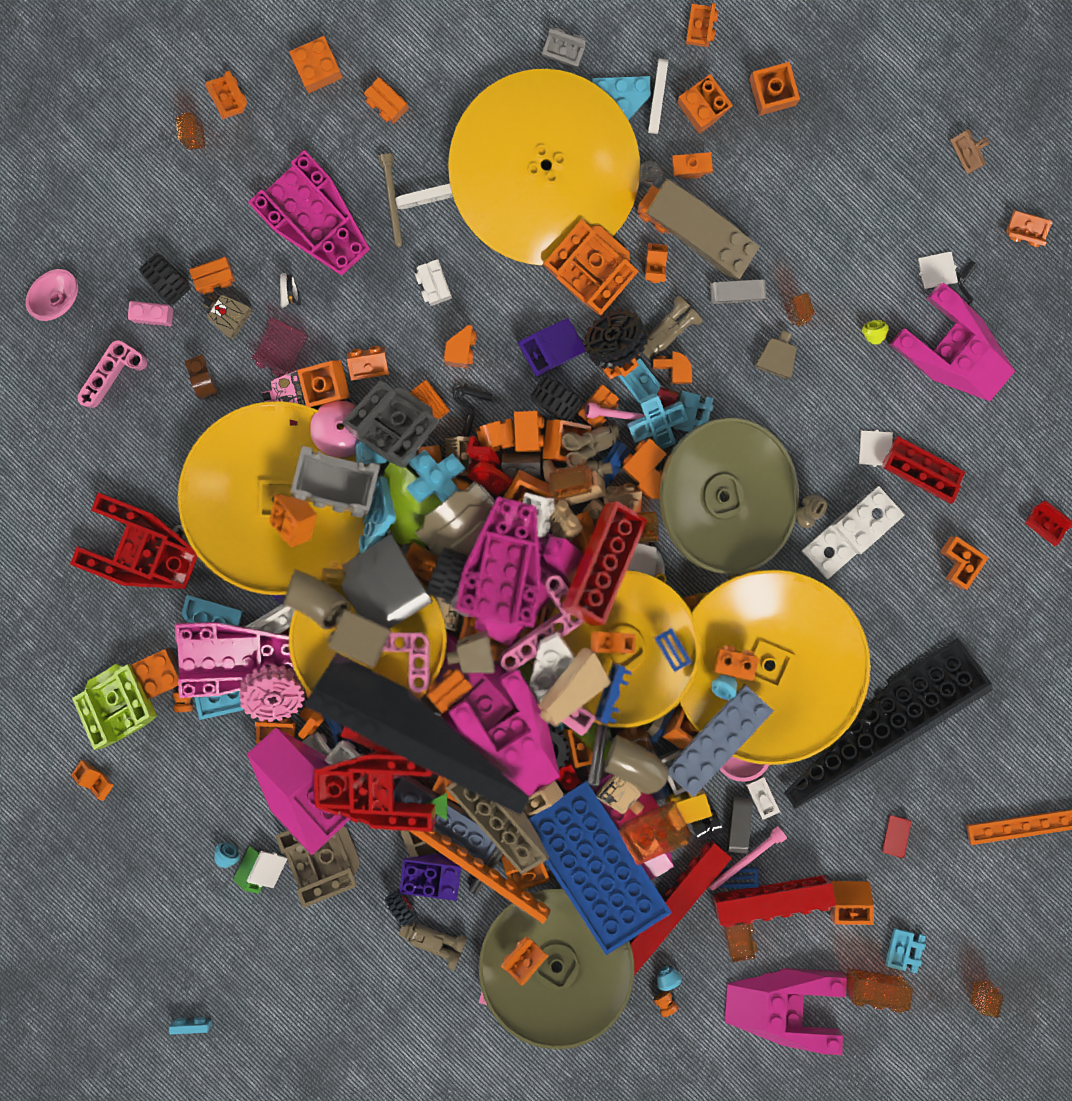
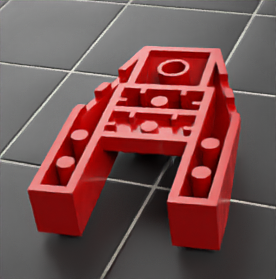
[70,493,198,589]
[314,751,436,832]

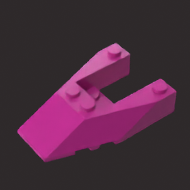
[888,282,1015,401]
[448,668,560,796]
[725,968,847,1055]

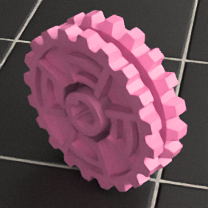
[239,665,305,722]

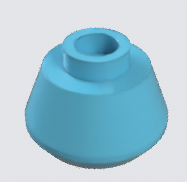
[711,674,737,700]
[214,843,240,868]
[657,966,682,991]

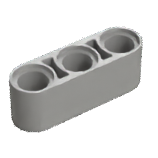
[710,280,767,304]

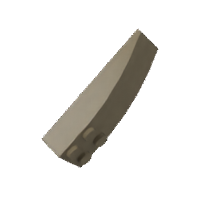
[646,179,760,280]
[446,781,549,875]

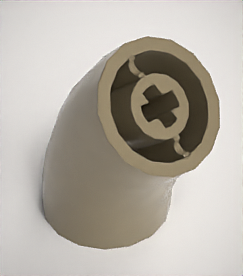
[283,569,351,630]
[604,736,669,794]

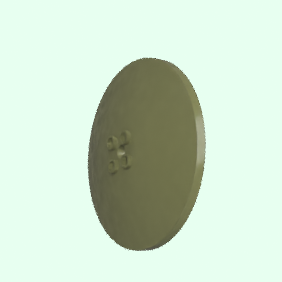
[659,418,799,574]
[479,889,634,1049]

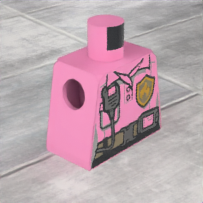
[262,371,306,406]

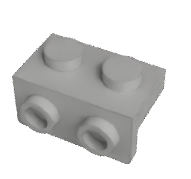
[542,28,586,69]

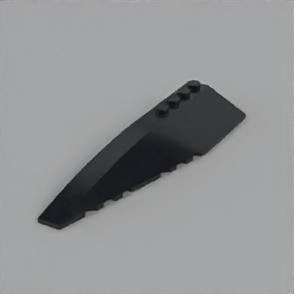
[784,638,993,809]
[305,653,530,815]

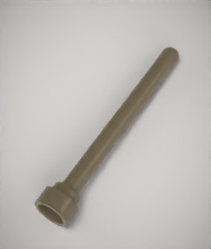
[378,153,402,247]

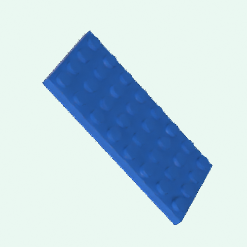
[528,780,672,955]

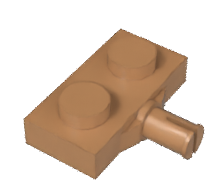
[950,130,990,174]

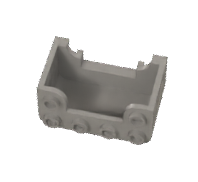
[291,446,380,518]

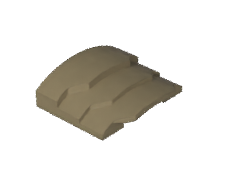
[415,482,494,561]
[275,826,360,908]

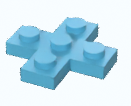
[627,393,688,449]
[406,450,465,503]

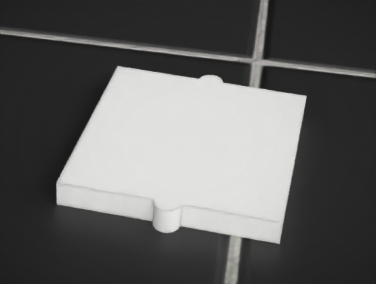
[918,251,958,290]
[859,430,893,467]
[247,851,287,888]

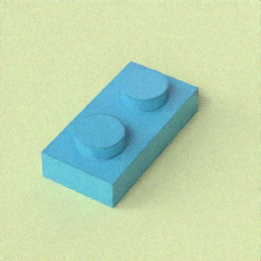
[169,1017,212,1034]

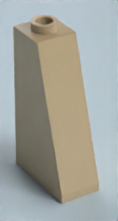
[538,647,611,726]

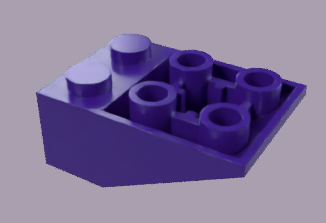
[518,318,586,379]
[399,853,462,901]

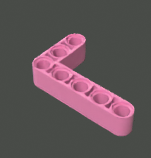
[498,573,583,671]
[383,633,430,692]

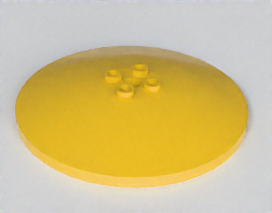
[289,566,447,699]
[544,570,700,727]

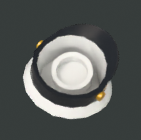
[280,273,301,308]

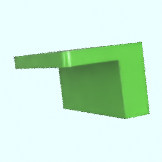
[233,846,262,894]

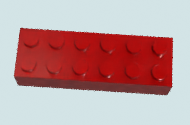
[561,501,647,626]
[712,875,836,927]

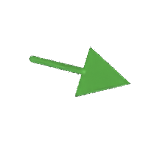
[424,793,447,820]

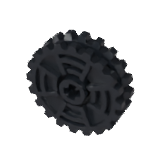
[583,309,648,370]

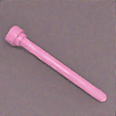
[585,402,644,420]
[709,826,787,890]

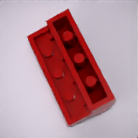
[882,436,965,504]

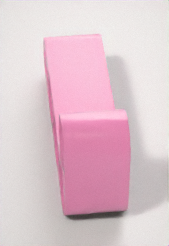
[78,341,147,408]

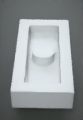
[746,776,780,820]

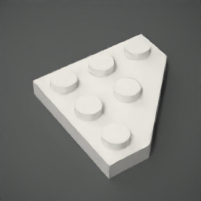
[528,632,576,704]

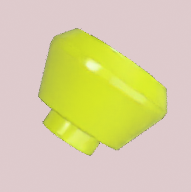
[862,320,889,345]

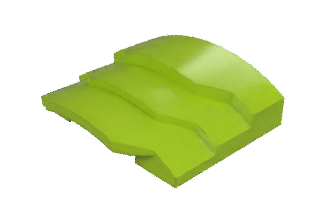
[382,462,442,548]
[72,663,157,750]

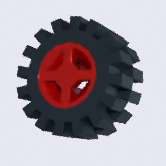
[385,889,418,927]

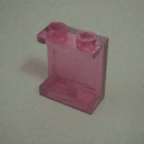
[251,317,308,377]

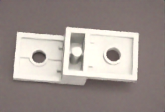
[802,486,905,579]

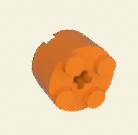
[475,418,515,452]

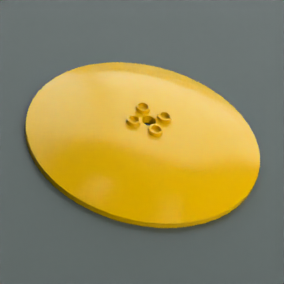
[448,69,640,266]
[178,401,366,595]
[680,570,870,765]

